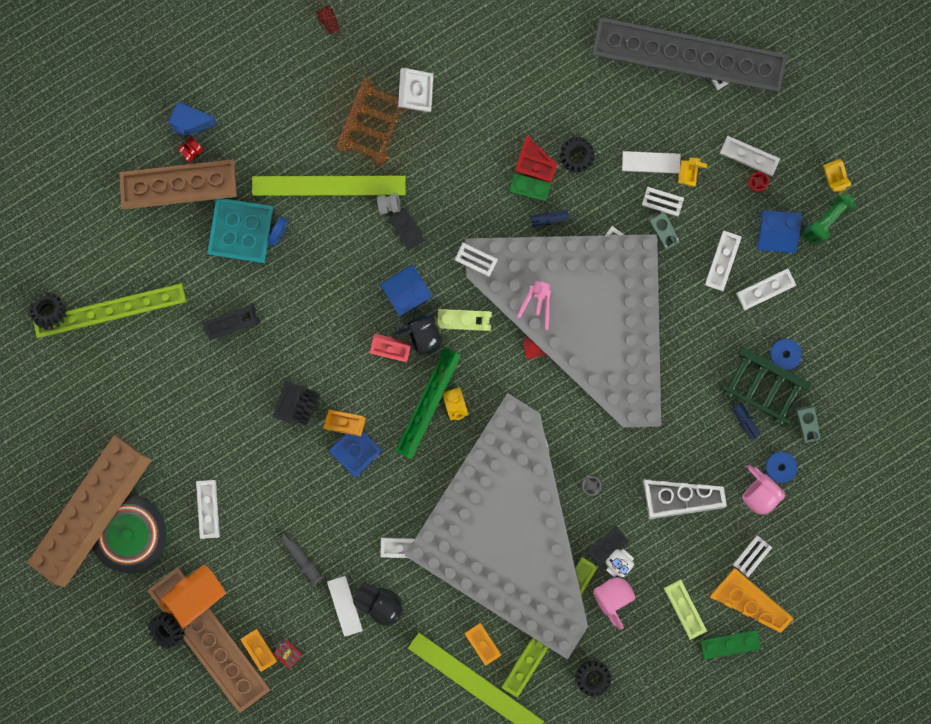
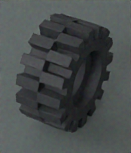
[560,137,595,173]
[29,292,67,330]
[292,388,320,426]
[148,611,185,649]
[576,661,611,697]

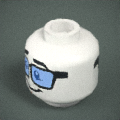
[606,549,634,577]

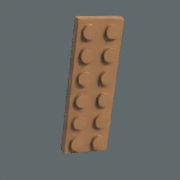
[119,159,237,210]

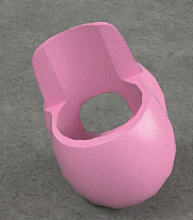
[742,465,785,514]
[593,577,635,630]

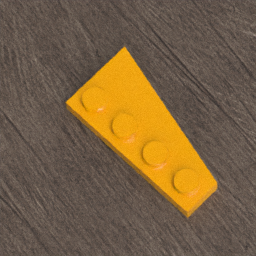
[710,568,794,633]

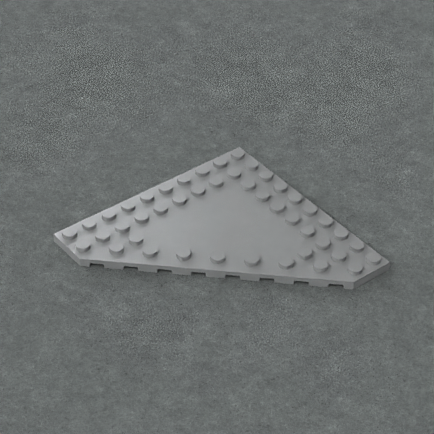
[465,235,661,427]
[405,393,588,659]

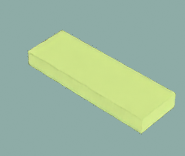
[664,579,707,640]

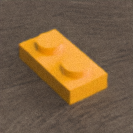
[323,410,366,437]
[464,623,501,666]
[240,629,278,672]

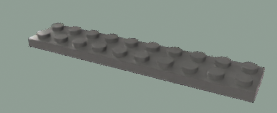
[592,17,788,93]

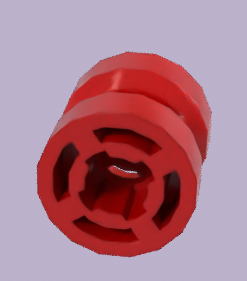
[177,136,204,162]
[748,172,769,192]

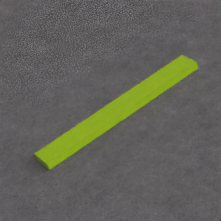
[252,176,406,196]
[33,283,187,338]
[501,557,598,698]
[408,632,544,724]

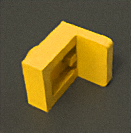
[678,158,707,187]
[823,159,851,192]
[443,387,469,421]

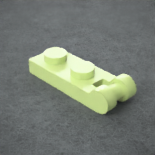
[438,309,492,331]

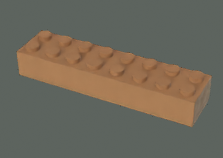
[27,435,152,587]

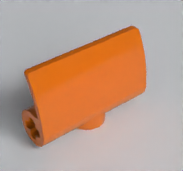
[159,565,226,629]

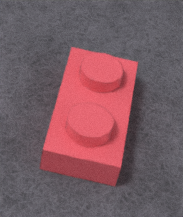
[370,333,412,362]

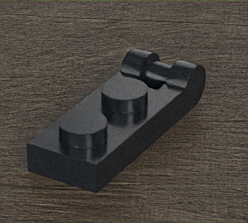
[203,304,260,341]

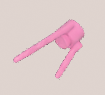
[517,281,551,330]

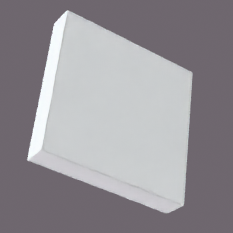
[398,68,433,112]

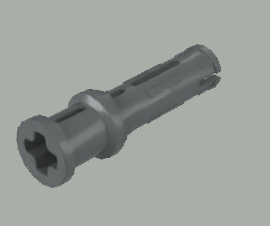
[279,533,325,587]

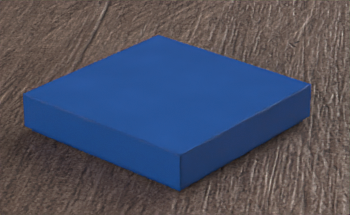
[328,431,383,478]

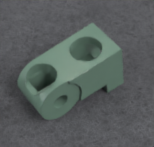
[647,212,680,250]
[794,405,820,443]

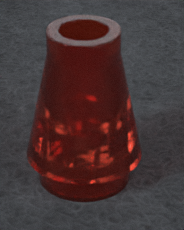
[316,5,340,35]

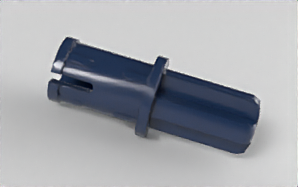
[530,209,569,228]
[731,402,760,440]

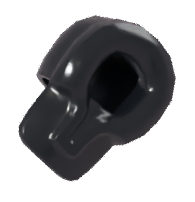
[391,314,443,355]
[353,583,403,626]

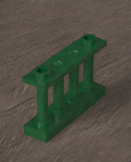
[720,347,811,426]

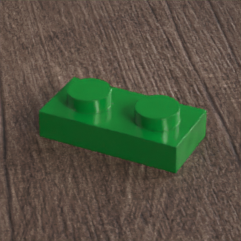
[509,173,551,202]

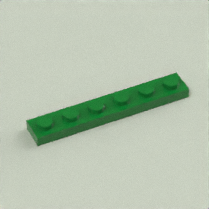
[396,348,461,459]

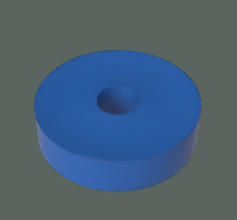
[267,216,288,247]
[770,339,802,370]
[766,452,797,483]

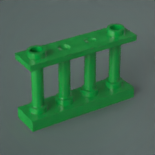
[800,193,856,246]

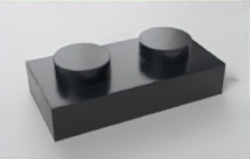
[389,208,425,251]
[273,381,304,424]
[587,526,629,566]

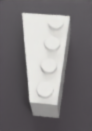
[643,480,727,519]

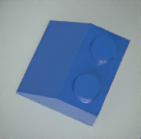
[168,102,217,136]
[757,210,802,253]
[380,265,433,317]

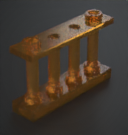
[336,77,406,167]

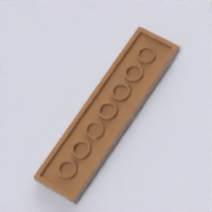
[147,567,271,713]

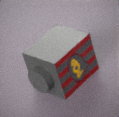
[273,638,304,670]

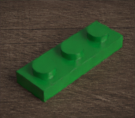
[700,630,761,660]

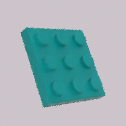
[207,198,274,263]

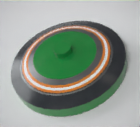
[92,496,168,573]

